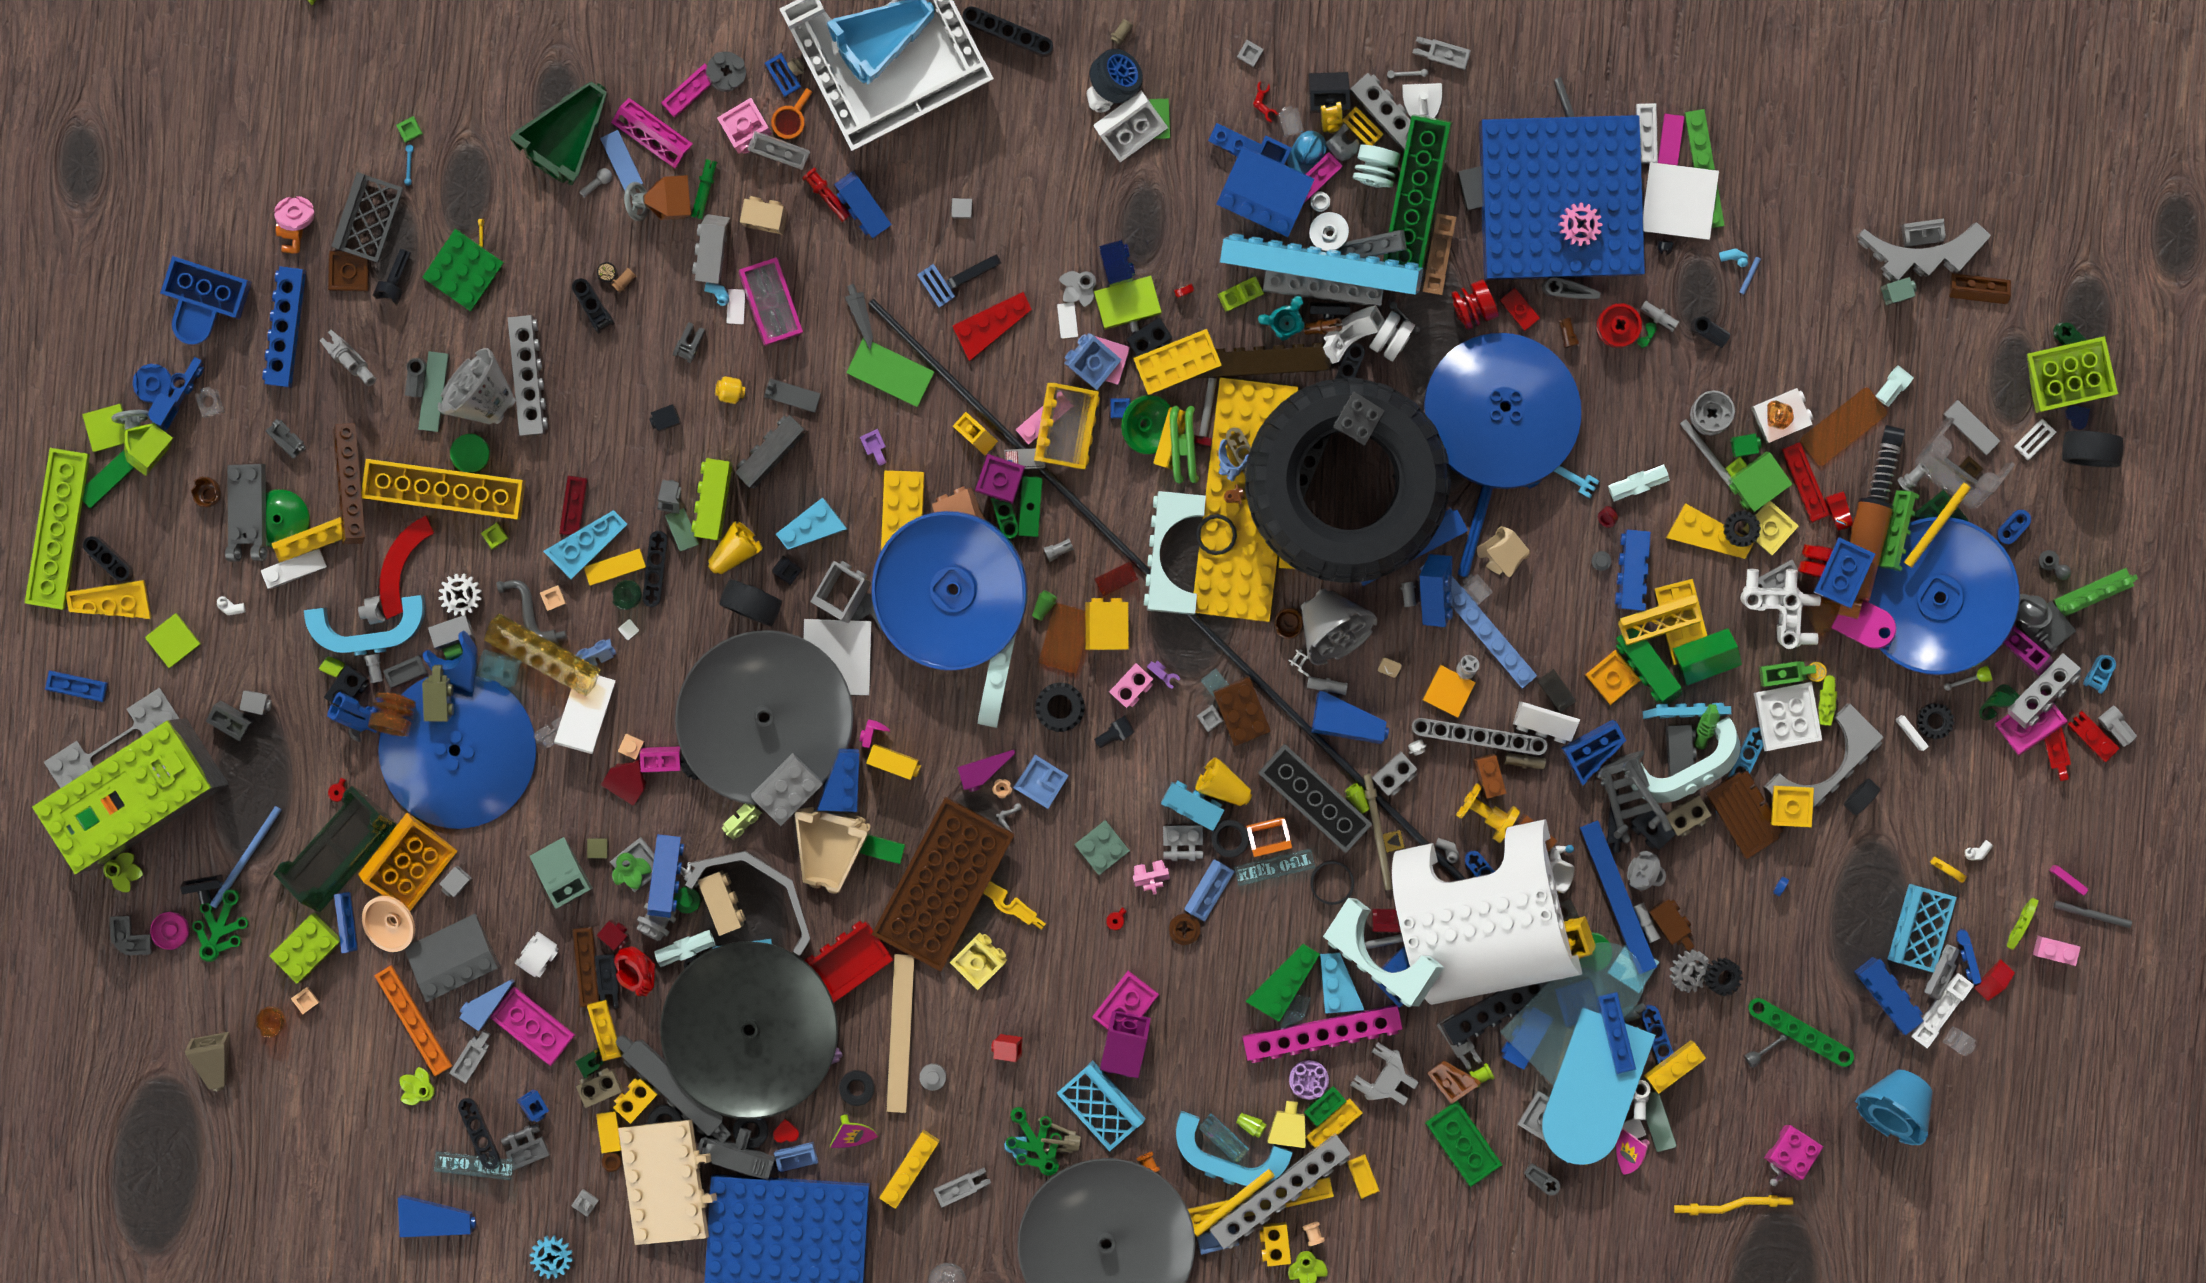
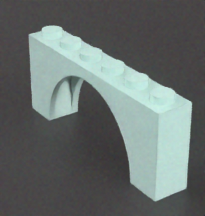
[1144,491,1206,615]
[1323,898,1445,1007]

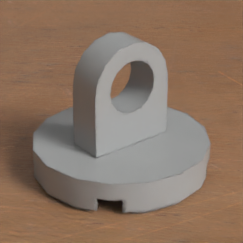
[1627,851,1666,891]

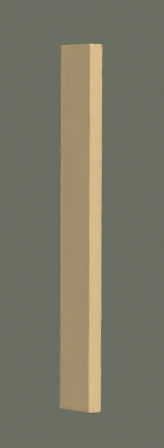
[887,954,914,1113]

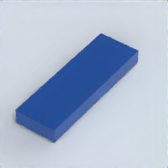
[45,670,108,702]
[334,892,358,953]

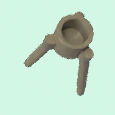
[1038,1118,1081,1153]

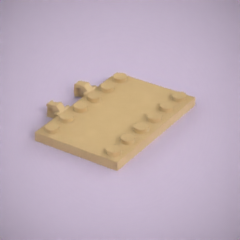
[618,1120,717,1245]

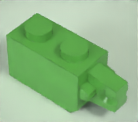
[1758,661,1816,687]

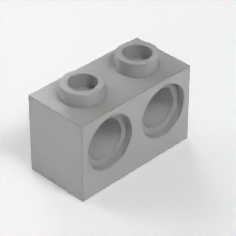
[1372,751,1417,796]

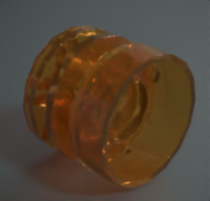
[368,693,417,737]

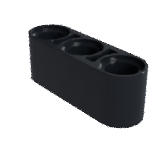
[83,536,133,581]

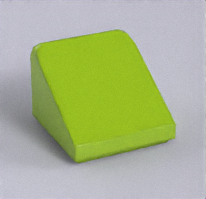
[319,656,345,677]

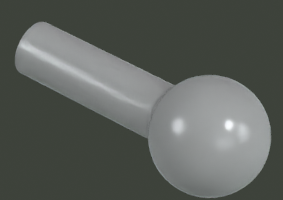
[580,168,612,198]

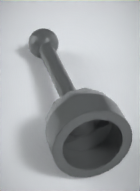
[1744,1034,1788,1069]

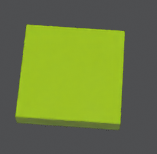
[82,404,125,452]
[145,613,201,668]

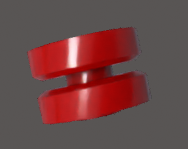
[1596,303,1642,348]
[1798,544,1833,578]

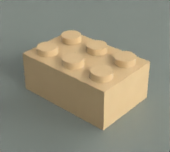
[740,196,788,235]
[697,870,746,936]

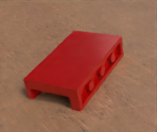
[804,920,894,1003]

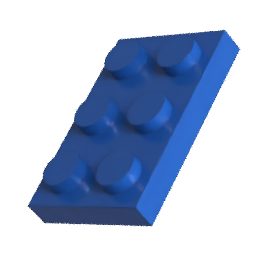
[1814,538,1875,608]

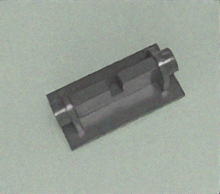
[265,419,306,459]

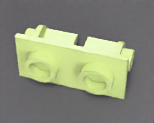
[722,803,762,840]

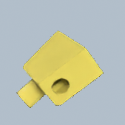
[1267,1101,1306,1148]

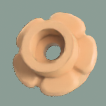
[992,779,1012,798]

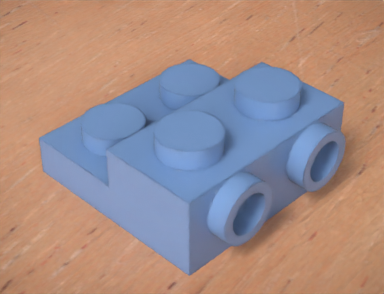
[1064,333,1122,390]

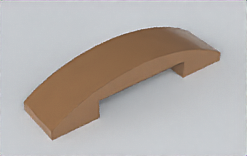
[1423,214,1456,295]

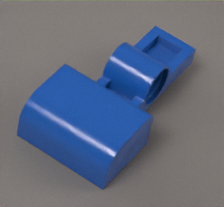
[1208,123,1292,164]
[148,357,204,432]

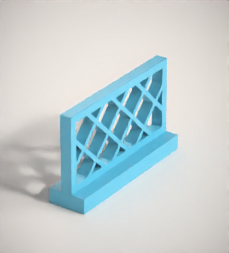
[1888,884,1957,973]
[1057,1060,1146,1152]

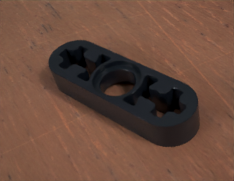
[947,254,1001,289]

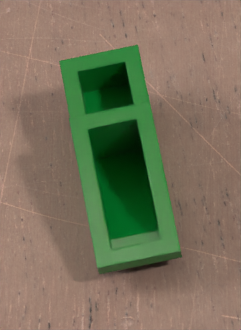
[859,834,906,864]

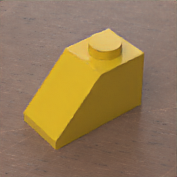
[953,412,998,455]

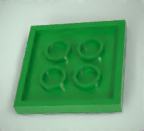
[422,229,505,311]

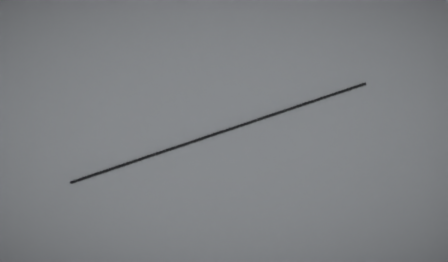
[868,298,1466,881]

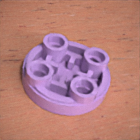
[1289,1060,1329,1100]

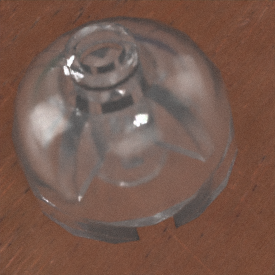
[928,1263,967,1283]

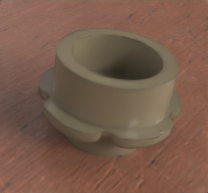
[787,58,805,76]

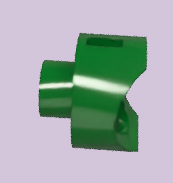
[674,887,701,913]

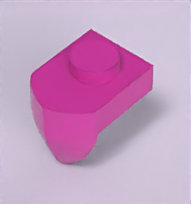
[859,719,890,748]

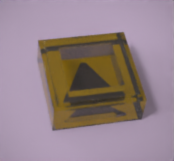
[1383,829,1406,853]

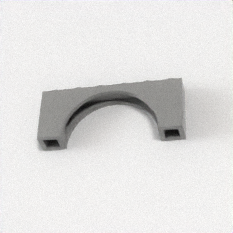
[1764,703,1884,807]

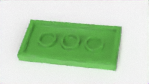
[846,337,934,407]

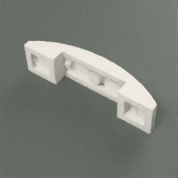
[1911,973,1974,1049]

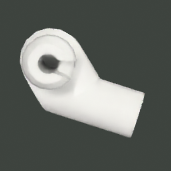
[217,596,246,615]
[1965,840,1993,861]

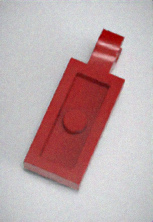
[2044,727,2071,781]

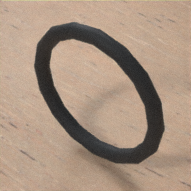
[1196,514,1237,555]

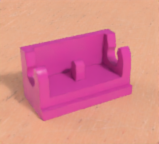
[640,746,681,772]

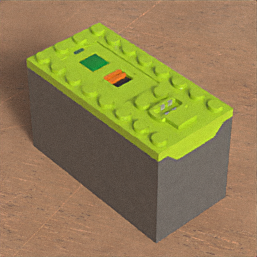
[32,718,229,874]

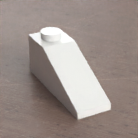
[260,549,327,589]

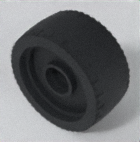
[2062,431,2124,468]
[719,579,782,627]

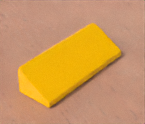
[1154,407,1186,470]

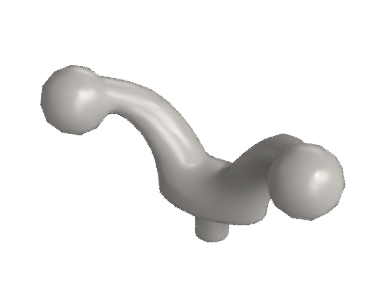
[996,803,1022,832]
[1770,1163,1787,1186]

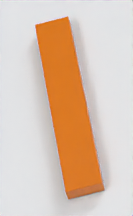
[374,965,452,1076]

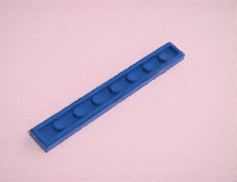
[1579,820,1657,975]

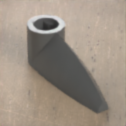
[1542,278,1601,299]

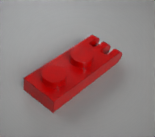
[2067,711,2120,762]

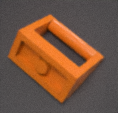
[1246,817,1292,857]

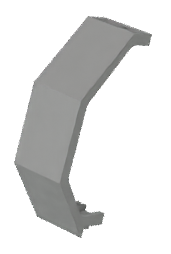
[684,851,810,956]

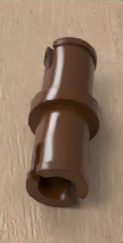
[1303,318,1343,335]

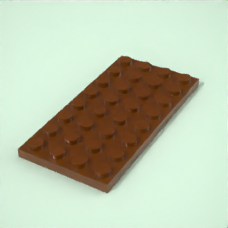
[871,796,1015,971]

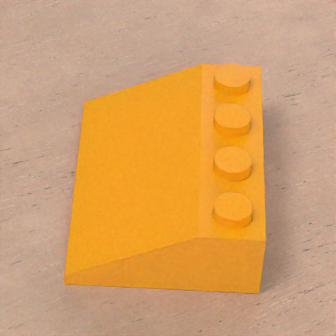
[358,813,457,911]

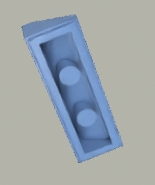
[1185,859,1235,922]

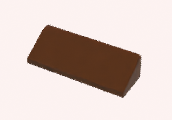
[1949,273,2011,304]

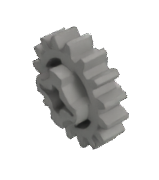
[1669,950,1711,993]

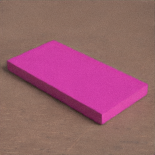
[489,986,576,1066]

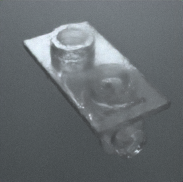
[534,715,563,749]

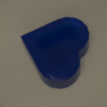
[2065,406,2090,430]

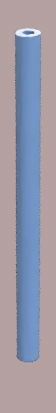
[210,806,282,908]

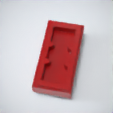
[1499,288,1540,331]

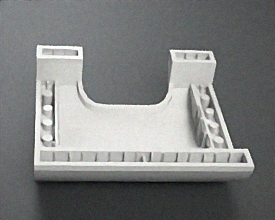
[780,0,994,151]
[1392,819,1582,1005]

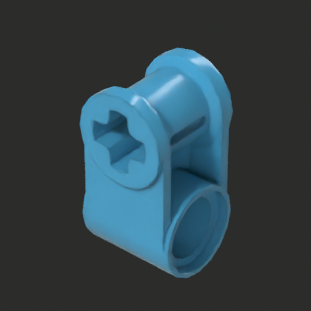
[2083,655,2116,694]

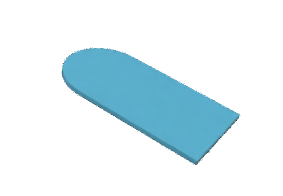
[1542,1007,1656,1165]

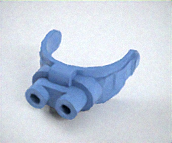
[1218,439,1249,481]

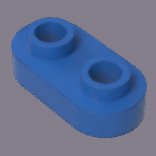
[1996,510,2031,544]

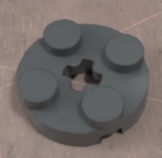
[706,52,746,92]

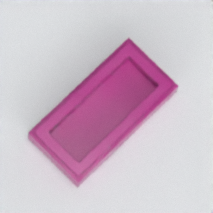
[2049,865,2088,895]

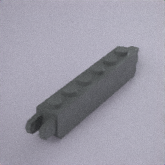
[615,1035,731,1142]

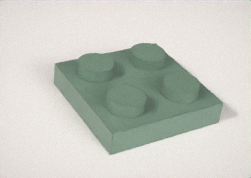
[1074,820,1130,875]

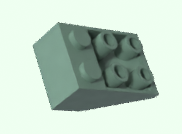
[530,837,593,909]

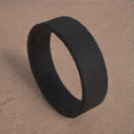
[1310,861,1354,905]

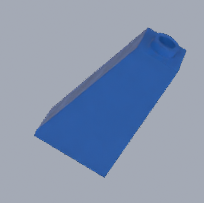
[1311,691,1389,744]
[398,1195,476,1237]

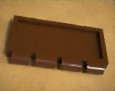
[1705,771,1783,859]

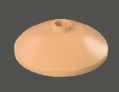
[362,896,415,952]

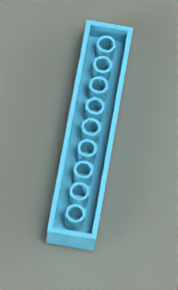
[1220,234,1423,295]

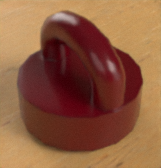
[1597,506,1618,528]

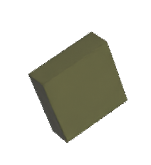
[587,838,608,858]

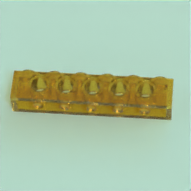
[484,614,601,696]

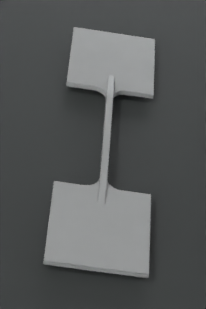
[44,688,180,788]

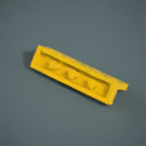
[272,517,342,563]
[1618,595,1701,646]

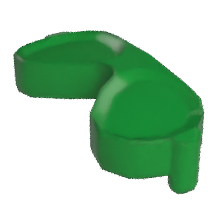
[1637,323,1657,348]

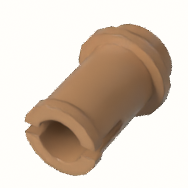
[612,268,637,293]

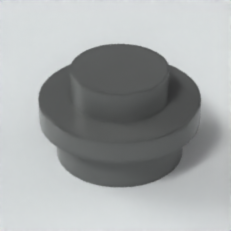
[1591,551,1611,571]

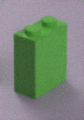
[1728,452,1792,512]

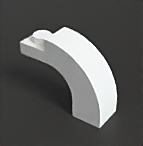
[1323,305,1385,364]

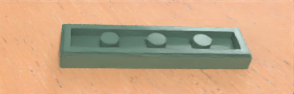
[418,351,449,432]

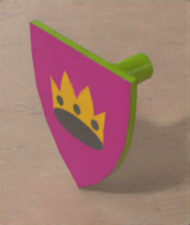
[830,1115,878,1148]

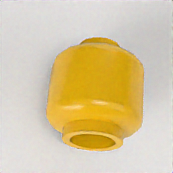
[715,376,745,404]

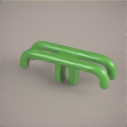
[1170,406,1199,484]

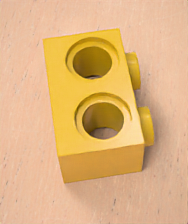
[613,1078,658,1124]
[1259,1222,1291,1266]

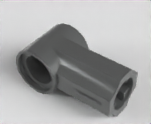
[405,358,427,397]

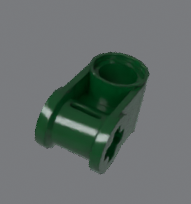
[2053,323,2087,346]

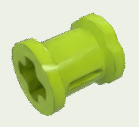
[1469,1063,1495,1088]

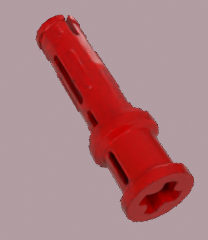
[802,167,851,222]

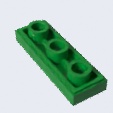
[1018,476,1042,537]

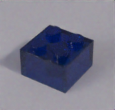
[1099,240,1135,287]

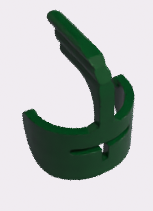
[1979,684,2020,721]

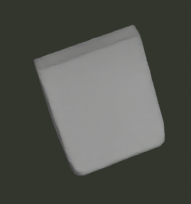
[951,198,972,219]

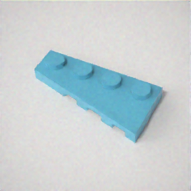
[1643,703,1731,719]

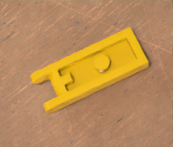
[1321,102,1343,133]

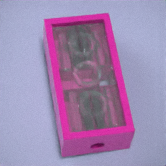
[738,257,803,347]

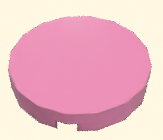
[274,196,315,231]

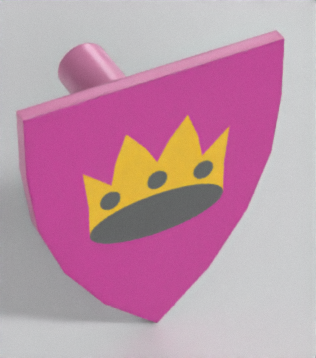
[1616,1128,1649,1175]

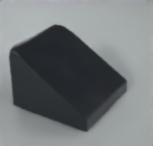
[772,556,802,585]

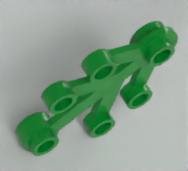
[192,889,249,962]
[1006,1107,1062,1176]

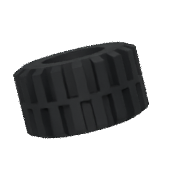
[1035,682,1085,732]

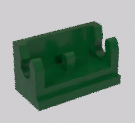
[575,1047,604,1079]

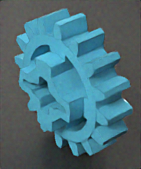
[530,1235,573,1279]

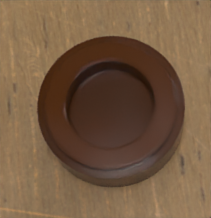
[602,1152,622,1172]

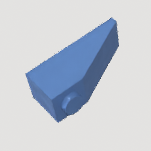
[459,979,515,1031]

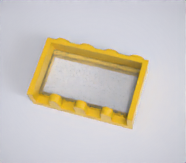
[1034,383,1100,469]

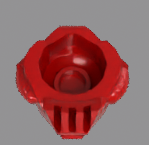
[614,946,655,996]

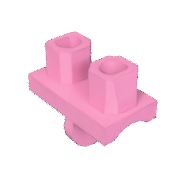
[1133,860,1170,895]

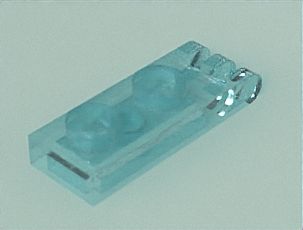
[1199,1114,1249,1164]

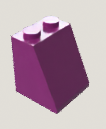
[1100,1010,1151,1078]

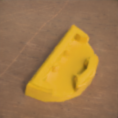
[1930,857,1967,883]

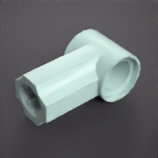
[1875,365,1914,407]

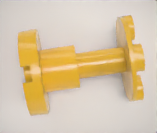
[1456,783,1520,843]

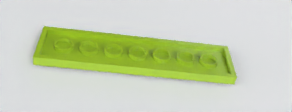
[25,448,90,610]

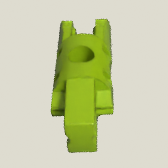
[1818,675,1838,725]

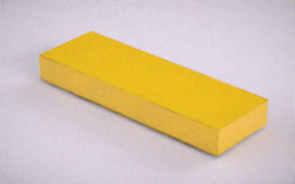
[584,549,646,586]
[587,1000,623,1061]
[1305,1098,1363,1148]

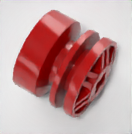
[1451,279,1499,330]

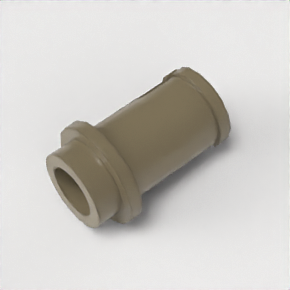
[1110,19,1133,45]

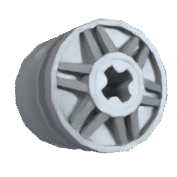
[1690,390,1735,436]

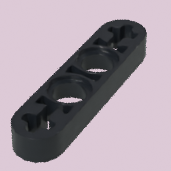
[642,531,668,607]
[458,1098,501,1170]

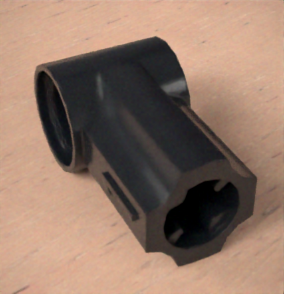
[1691,316,1731,348]

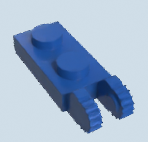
[1956,929,1981,984]

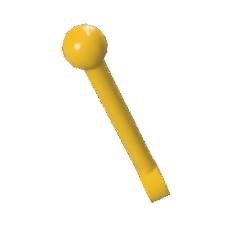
[478,219,485,247]

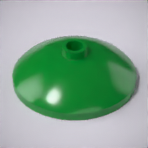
[1121,395,1170,454]
[266,489,310,548]

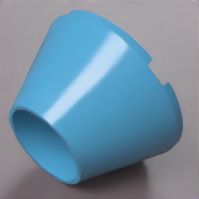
[1855,1070,1933,1145]

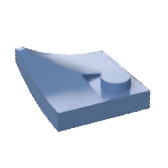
[1013,755,1069,809]

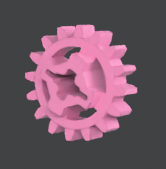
[1558,203,1603,246]

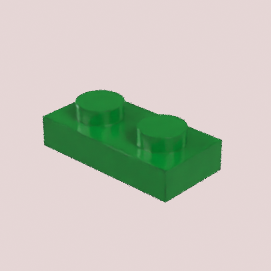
[1304,1086,1346,1126]

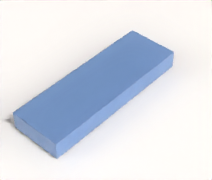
[600,130,644,190]

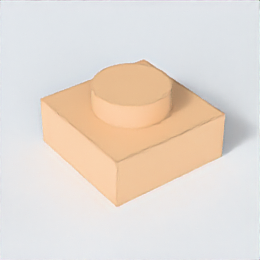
[540,585,566,611]
[618,733,645,760]
[291,987,319,1014]

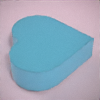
[1004,1136,1028,1160]

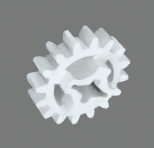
[439,574,482,616]

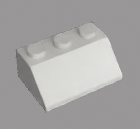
[1094,90,1168,162]
[1513,702,1580,744]

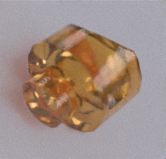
[1767,400,1794,430]

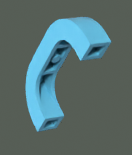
[304,595,425,656]
[1176,1111,1293,1186]

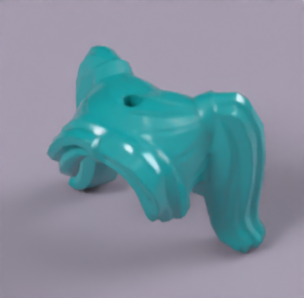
[1258,296,1304,341]

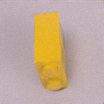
[1085,598,1129,650]
[866,744,921,780]

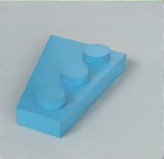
[1320,952,1364,1013]

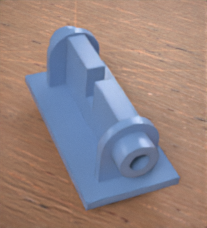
[574,639,616,671]

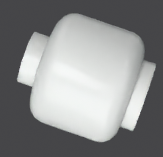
[1087,86,1113,113]

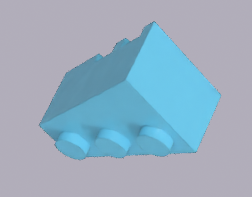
[1161,780,1224,831]

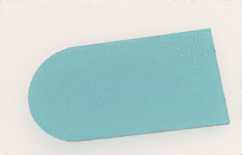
[1500,942,1644,1086]

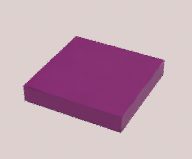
[975,454,1025,504]

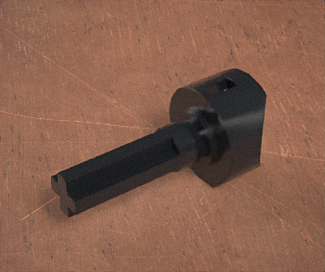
[373,249,411,306]

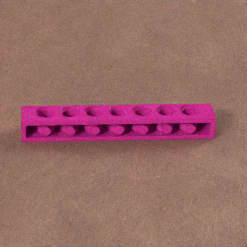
[1242,1005,1402,1063]

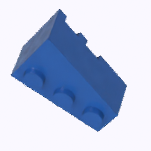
[1419,554,1453,627]
[1561,720,1626,785]
[817,749,859,812]

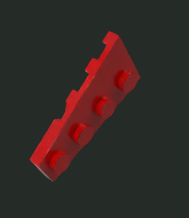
[952,292,1032,362]

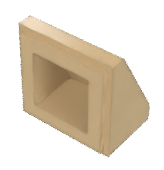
[1378,657,1402,678]

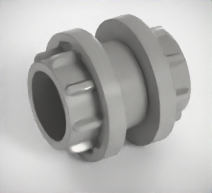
[636,903,676,941]

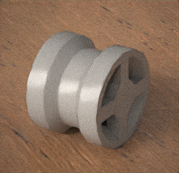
[1456,655,1479,679]

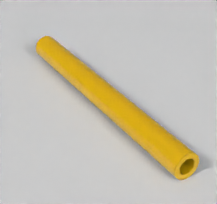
[1904,482,1971,568]
[1194,1169,1275,1237]

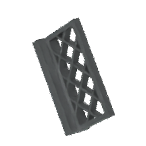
[331,172,404,263]

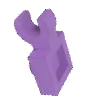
[860,429,887,466]
[1147,661,1180,689]

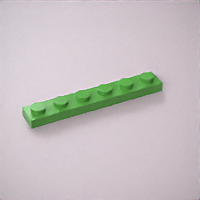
[1684,109,1725,229]

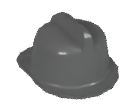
[2016,594,2052,628]

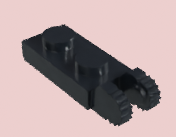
[595,953,620,1009]

